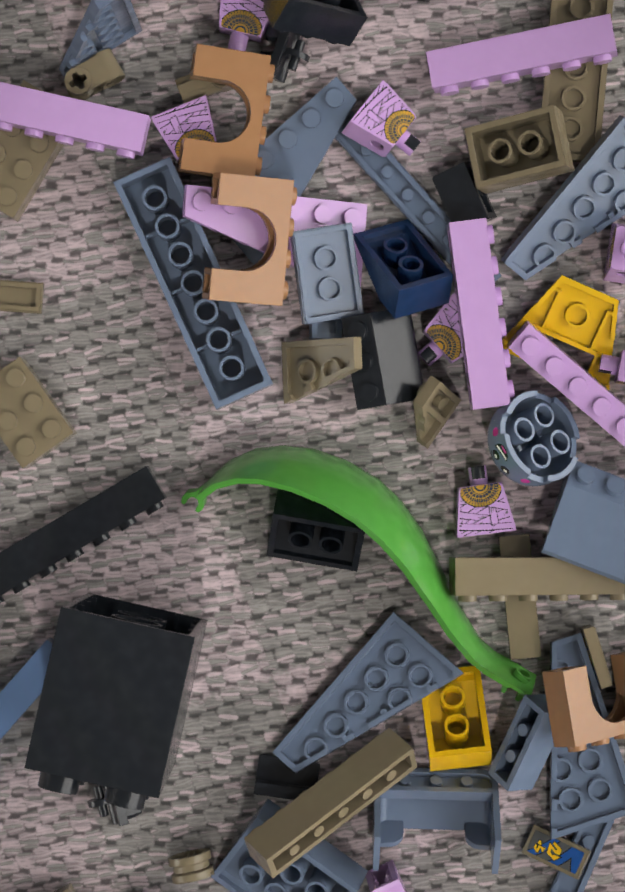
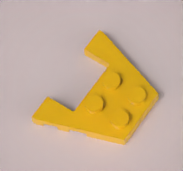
[502,275,619,390]

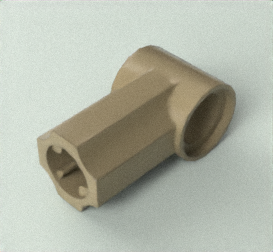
[175,74,232,103]

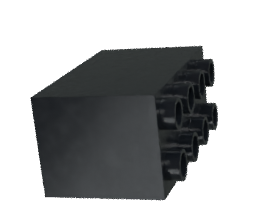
[24,593,208,810]

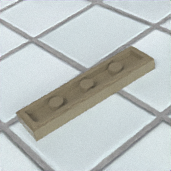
[498,534,541,660]

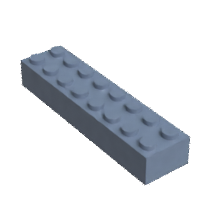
[113,157,273,410]

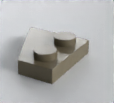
[413,376,461,449]

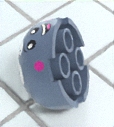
[487,390,580,487]

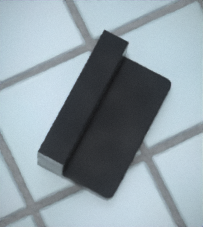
[432,161,497,222]
[254,754,320,800]

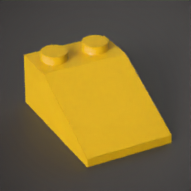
[421,666,492,772]

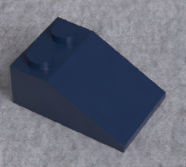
[354,219,453,319]

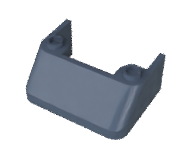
[372,768,502,874]

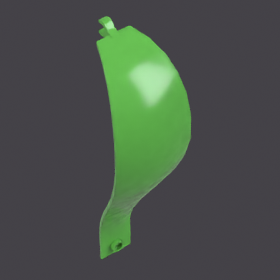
[181,445,537,701]

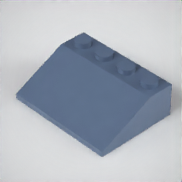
[541,461,625,584]
[211,799,368,892]

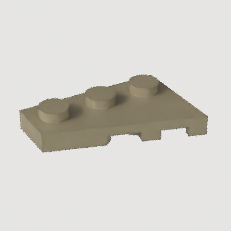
[281,337,362,404]

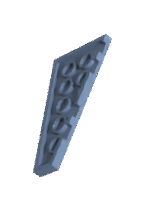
[59,0,142,78]
[211,77,357,265]
[500,115,625,280]
[272,612,464,773]
[550,633,625,840]

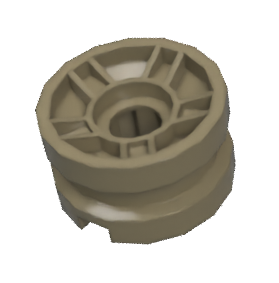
[168,848,215,884]

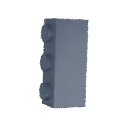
[488,694,554,791]

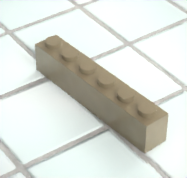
[449,556,625,602]
[244,728,418,878]

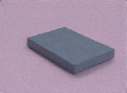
[290,222,364,324]

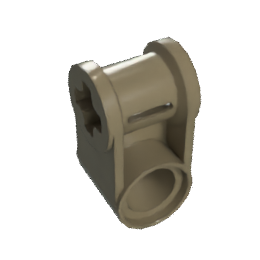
[64,48,126,100]

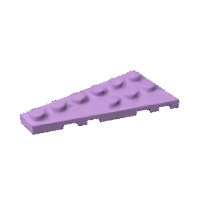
[182,184,367,287]

